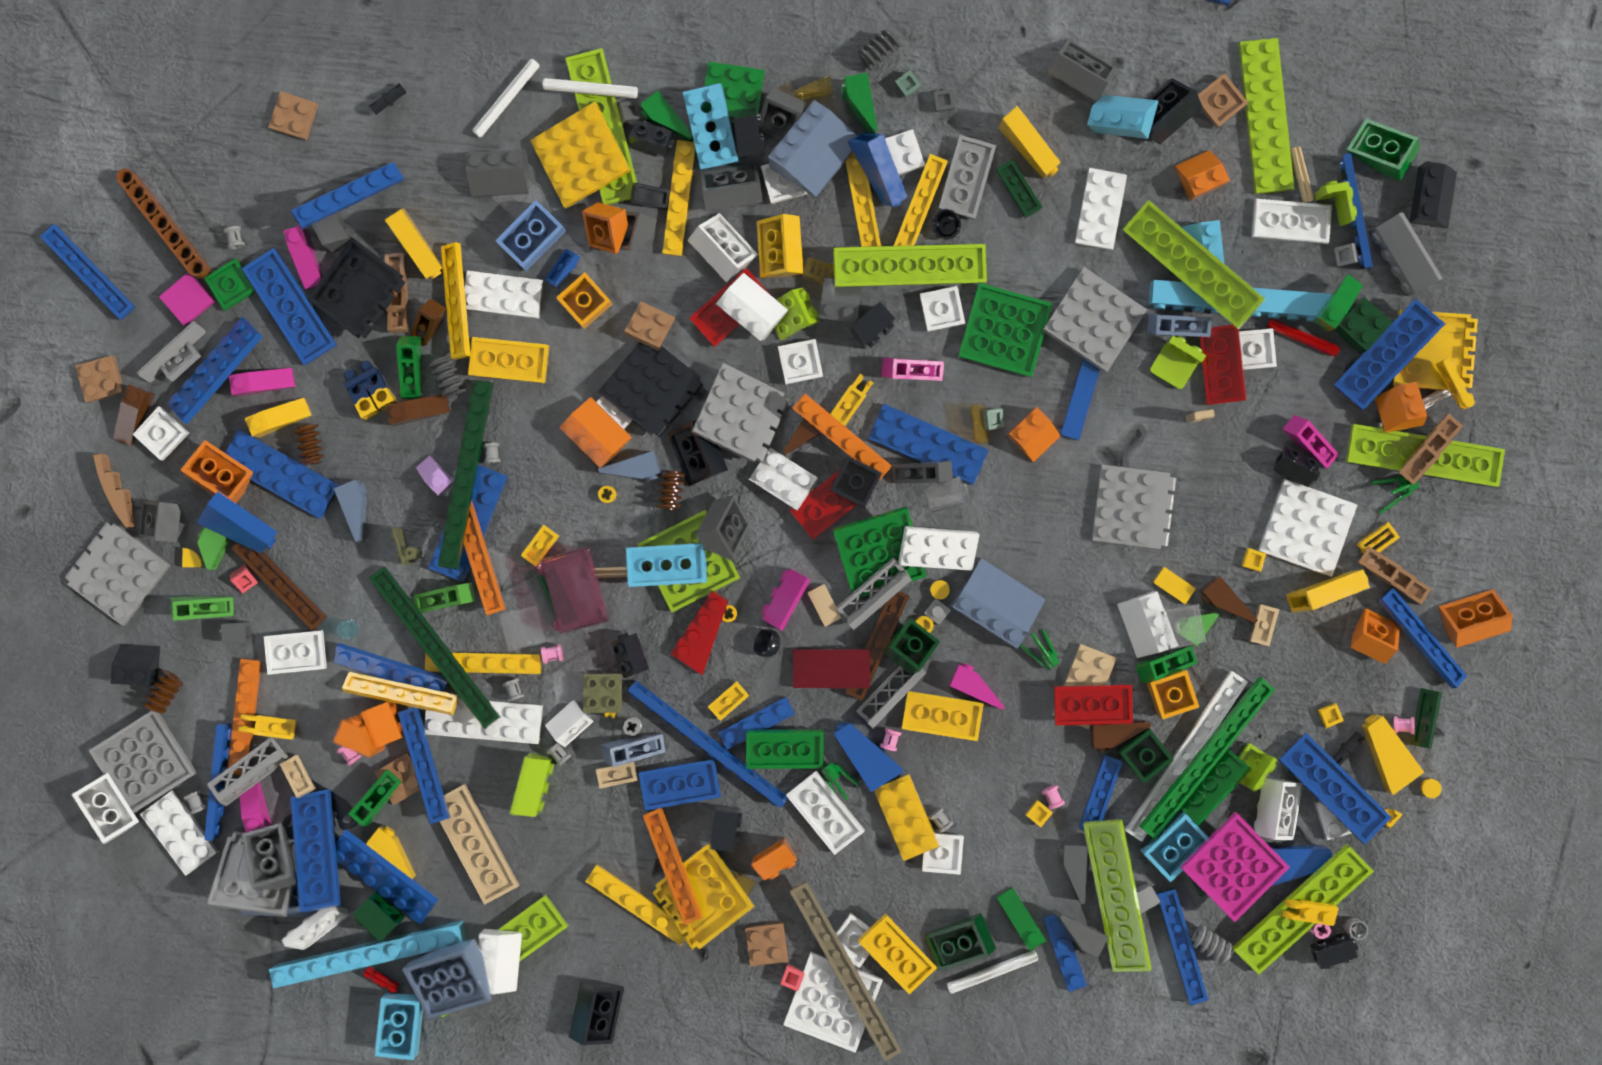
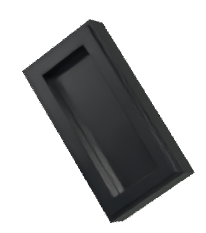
[630,182,670,210]

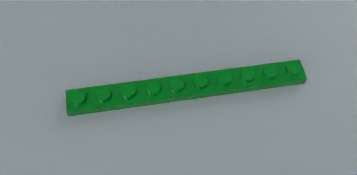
[1139,677,1275,839]

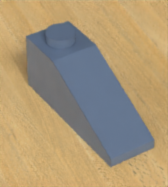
[1147,314,1212,337]
[598,451,662,482]
[334,480,367,542]
[601,733,666,767]

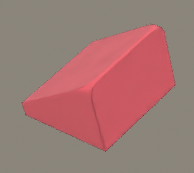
[230,564,258,594]
[780,964,805,991]

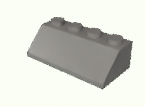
[1370,212,1443,296]

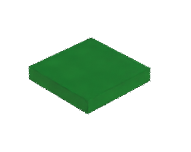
[203,258,256,311]

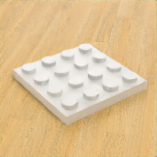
[1258,479,1357,577]
[783,951,883,1053]

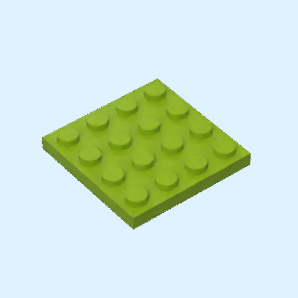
[637,510,740,612]

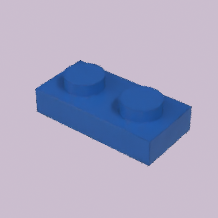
[545,249,581,289]

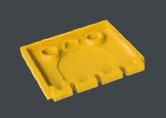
[1392,310,1478,391]
[652,843,755,950]

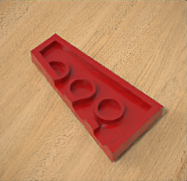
[671,590,729,675]

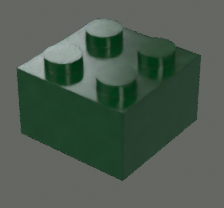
[1334,297,1393,354]
[882,618,940,675]
[1116,728,1174,783]
[352,891,405,942]

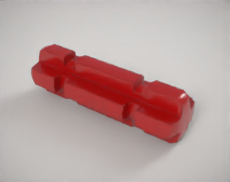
[362,967,400,993]

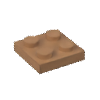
[1198,73,1248,128]
[269,91,318,141]
[624,301,675,351]
[75,355,125,403]
[374,752,420,805]
[745,922,788,967]

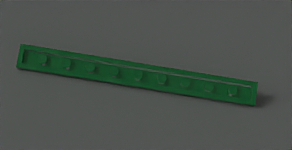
[437,380,494,570]
[369,566,501,729]

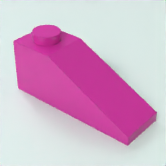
[283,226,322,290]
[881,357,944,381]
[229,368,296,397]
[1282,415,1339,469]
[948,663,1004,710]
[239,777,272,833]

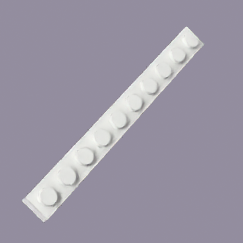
[1125,671,1248,842]

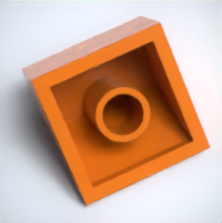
[1174,150,1230,201]
[582,202,628,254]
[1375,382,1427,433]
[1007,407,1061,462]
[1350,608,1400,664]
[361,702,404,749]
[751,837,797,881]

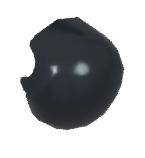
[932,208,961,240]
[753,629,781,658]

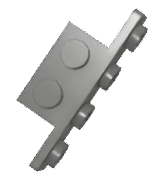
[137,321,206,383]

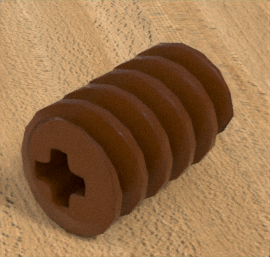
[294,424,324,466]
[656,470,685,510]
[142,670,183,713]

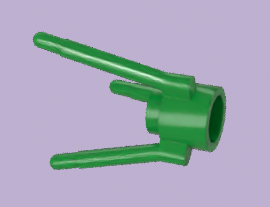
[1371,475,1419,514]
[1019,630,1060,670]
[821,762,859,800]

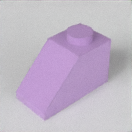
[416,455,454,496]

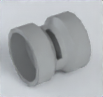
[1343,917,1368,940]

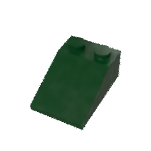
[924,913,996,972]

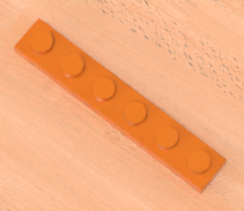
[792,393,892,480]
[464,501,506,615]
[227,658,262,775]
[643,808,703,925]

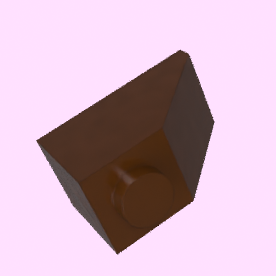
[410,298,447,346]

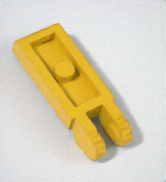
[1436,358,1475,410]
[831,374,873,426]
[238,714,297,740]
[1282,899,1339,926]

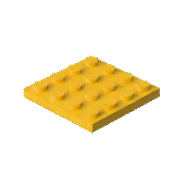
[530,102,631,208]

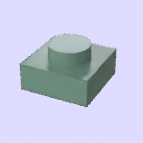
[894,70,921,98]
[983,408,1004,430]

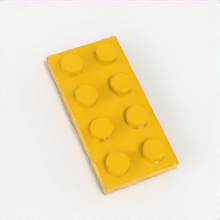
[468,337,549,384]
[901,691,984,741]
[874,774,940,861]
[858,913,937,994]

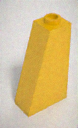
[998,106,1061,179]
[385,208,443,279]
[1286,569,1370,612]
[1362,714,1424,795]

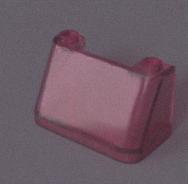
[537,547,608,634]

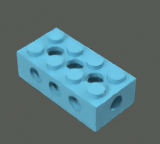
[683,83,739,170]
[626,543,707,587]

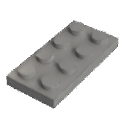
[938,135,996,220]

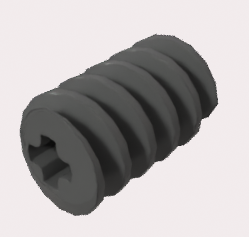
[857,29,901,71]
[429,355,466,398]

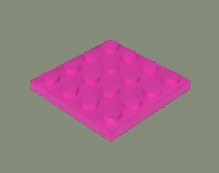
[1180,812,1290,922]

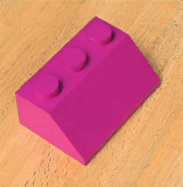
[761,568,810,631]

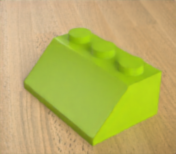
[510,753,554,817]

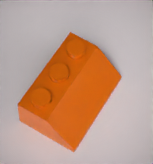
[559,397,632,468]
[181,440,253,503]
[1439,589,1513,648]
[333,713,385,757]

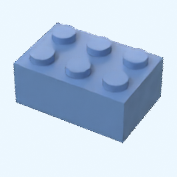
[495,200,566,272]

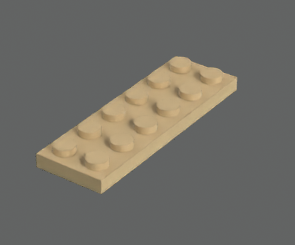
[440,784,519,905]

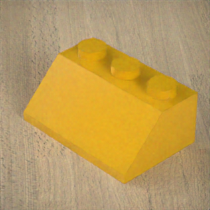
[756,214,803,278]

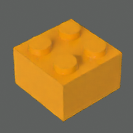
[556,272,613,330]
[1146,669,1199,719]

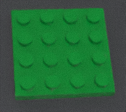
[958,283,1053,378]
[833,506,927,599]

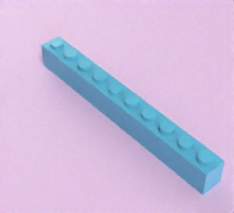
[1148,280,1332,322]
[269,920,467,988]

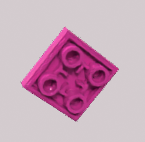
[159,272,215,327]

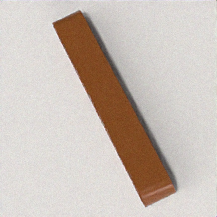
[116,168,211,279]

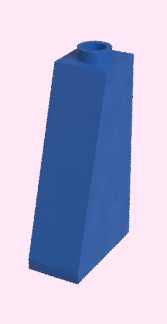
[848,132,907,207]
[196,492,277,554]
[833,721,904,792]
[1269,846,1333,886]

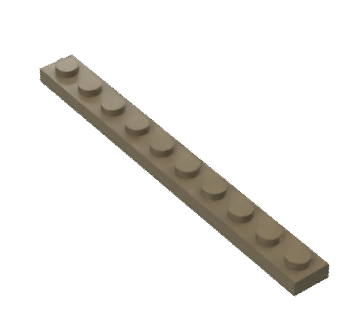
[790,881,902,1061]

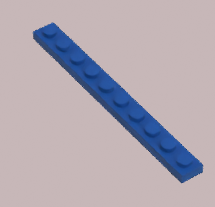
[628,680,788,808]

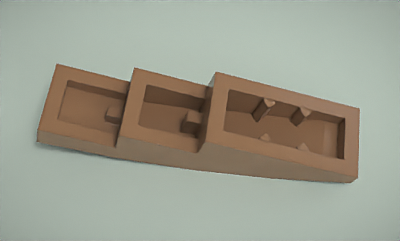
[385,253,408,333]
[1399,413,1464,485]
[93,454,137,528]
[1358,546,1432,605]

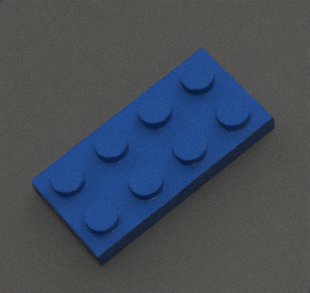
[639,759,721,811]

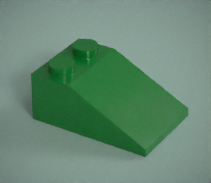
[841,73,878,134]
[1347,118,1420,181]

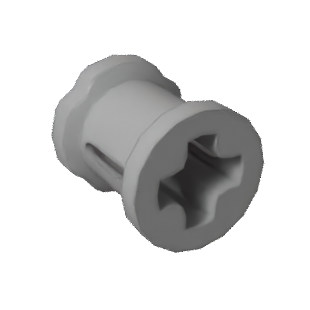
[223,226,245,250]
[482,443,501,464]
[502,678,524,702]
[623,717,642,736]
[546,743,572,767]
[184,790,208,815]
[928,807,953,833]

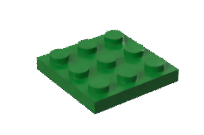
[702,61,765,125]

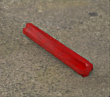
[1267,318,1340,357]

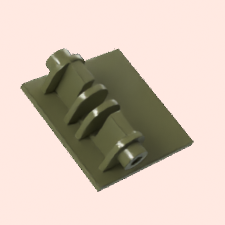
[391,527,423,565]
[583,674,622,713]

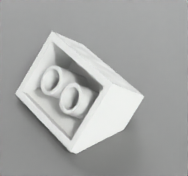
[688,213,758,282]
[716,273,788,341]
[1117,591,1177,658]
[72,773,139,844]
[1254,778,1302,840]
[478,929,522,994]

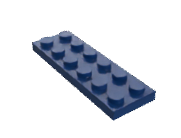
[242,248,337,366]
[1333,299,1445,411]
[168,317,263,424]
[868,404,988,485]
[225,429,340,519]
[429,465,508,582]
[1278,733,1392,845]
[291,789,341,913]
[335,830,439,925]

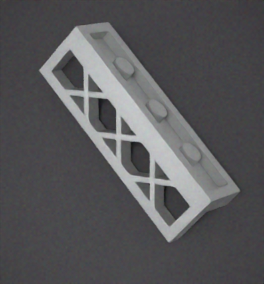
[836,557,911,630]
[856,665,926,728]
[207,737,290,806]

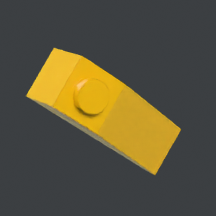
[245,398,312,438]
[366,825,416,879]

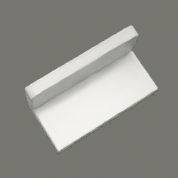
[545,700,594,747]

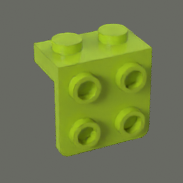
[1314,181,1357,227]
[774,288,820,340]
[1150,335,1206,389]
[1238,742,1277,791]

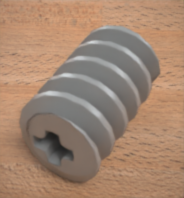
[1191,924,1234,966]

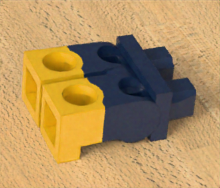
[343,360,398,420]

